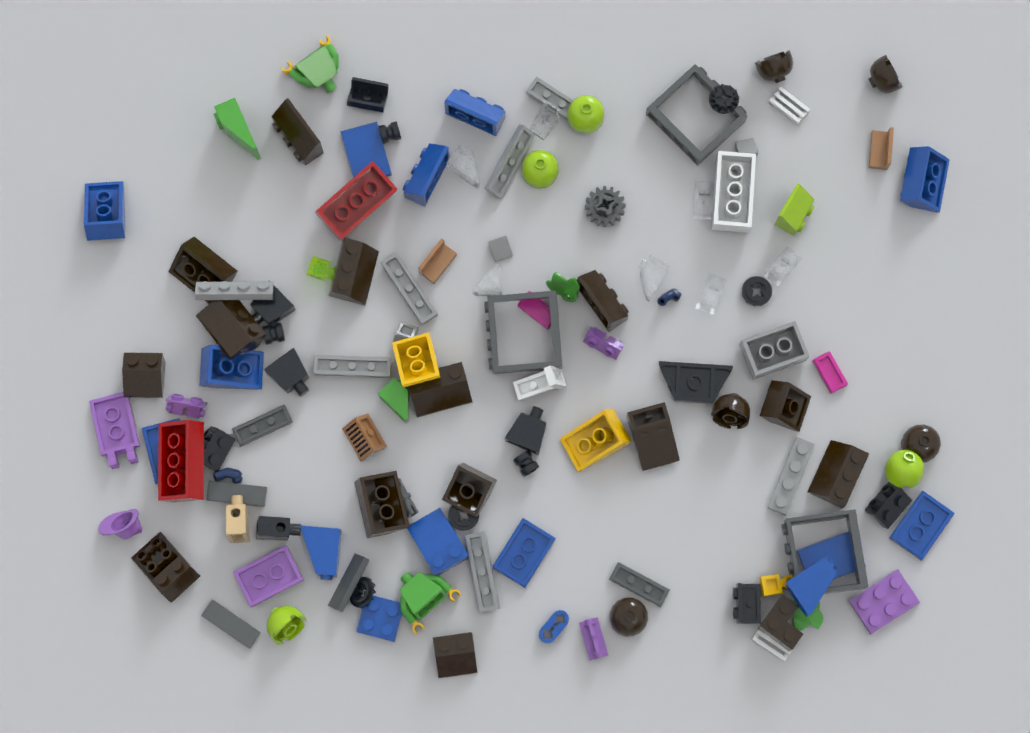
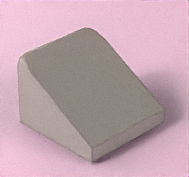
[735,138,758,157]
[489,236,513,262]
[393,321,419,342]

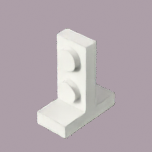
[513,366,567,401]

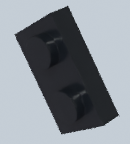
[347,77,389,113]
[204,426,236,472]
[865,482,912,529]
[733,583,761,624]

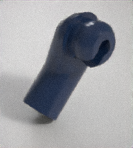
[657,288,682,306]
[213,467,243,484]

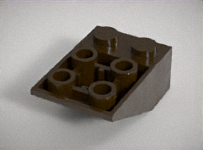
[626,402,680,471]
[131,532,201,603]

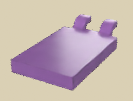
[89,392,140,469]

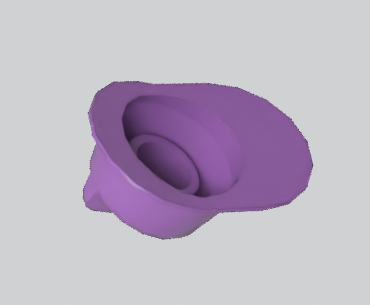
[98,509,142,539]

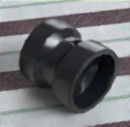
[378,121,401,144]
[262,322,285,345]
[513,450,539,477]

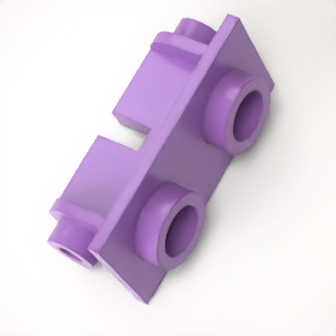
[583,327,624,360]
[166,394,208,419]
[579,617,608,661]

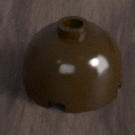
[755,50,793,83]
[868,55,903,93]
[711,393,750,429]
[901,424,941,463]
[609,597,648,637]

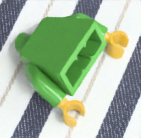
[281,36,339,93]
[400,572,461,634]

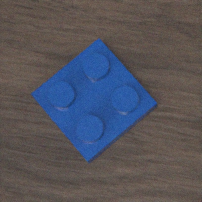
[356,595,402,642]

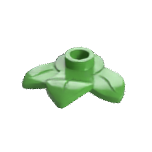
[546,272,580,302]
[792,600,823,631]

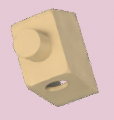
[226,495,250,543]

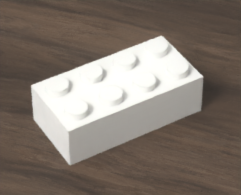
[711,151,756,233]

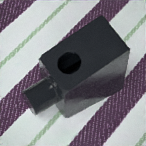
[250,281,296,327]
[264,348,309,397]
[505,406,546,456]
[256,516,301,540]

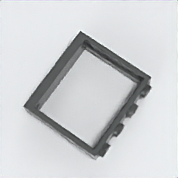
[646,64,747,166]
[484,291,563,374]
[781,509,869,594]

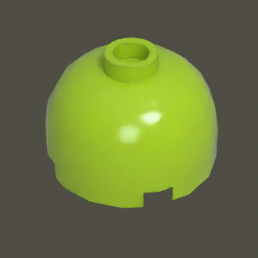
[567,95,605,134]
[521,150,559,189]
[884,449,924,488]
[266,605,307,644]

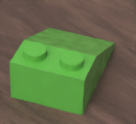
[213,98,261,160]

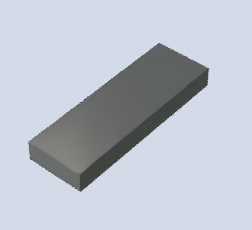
[232,404,293,447]
[206,481,267,507]
[328,553,369,612]
[609,562,670,608]
[201,599,261,649]

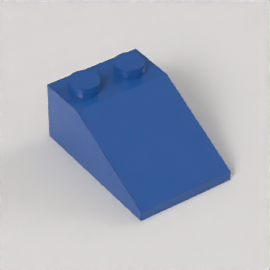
[84,181,125,241]
[199,345,264,390]
[407,508,469,576]

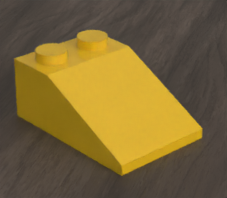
[392,332,440,388]
[560,409,632,472]

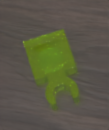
[306,256,336,281]

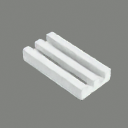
[769,87,810,125]
[751,629,796,662]

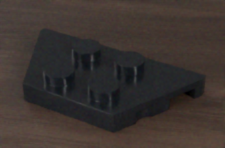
[659,361,733,404]

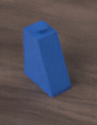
[301,526,342,580]
[784,557,837,617]

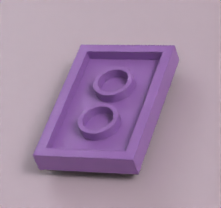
[233,545,304,607]
[848,570,920,635]

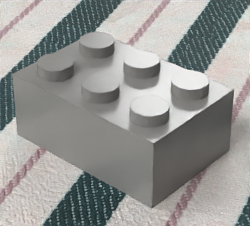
[739,321,809,380]

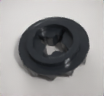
[709,84,739,114]
[742,276,772,306]
[448,505,479,531]
[350,577,376,608]

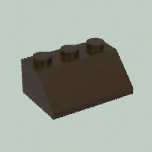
[271,98,324,166]
[168,237,238,304]
[328,237,379,306]
[577,270,629,332]
[196,300,266,360]
[408,362,472,418]
[807,440,869,509]
[354,471,410,539]

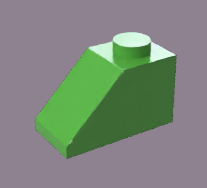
[378,377,409,423]

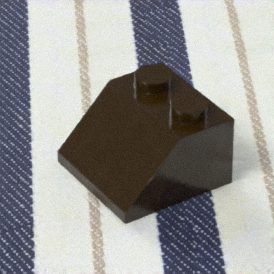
[122,353,166,398]
[760,380,811,432]
[442,463,497,517]
[433,632,478,678]

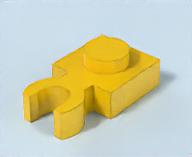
[758,574,793,597]

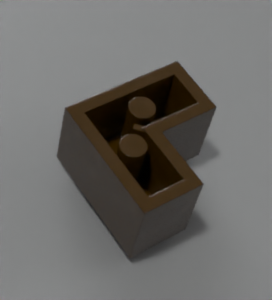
[758,595,803,652]

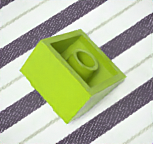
[774,183,815,236]

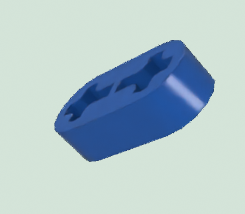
[539,610,569,644]

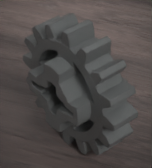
[585,186,626,227]

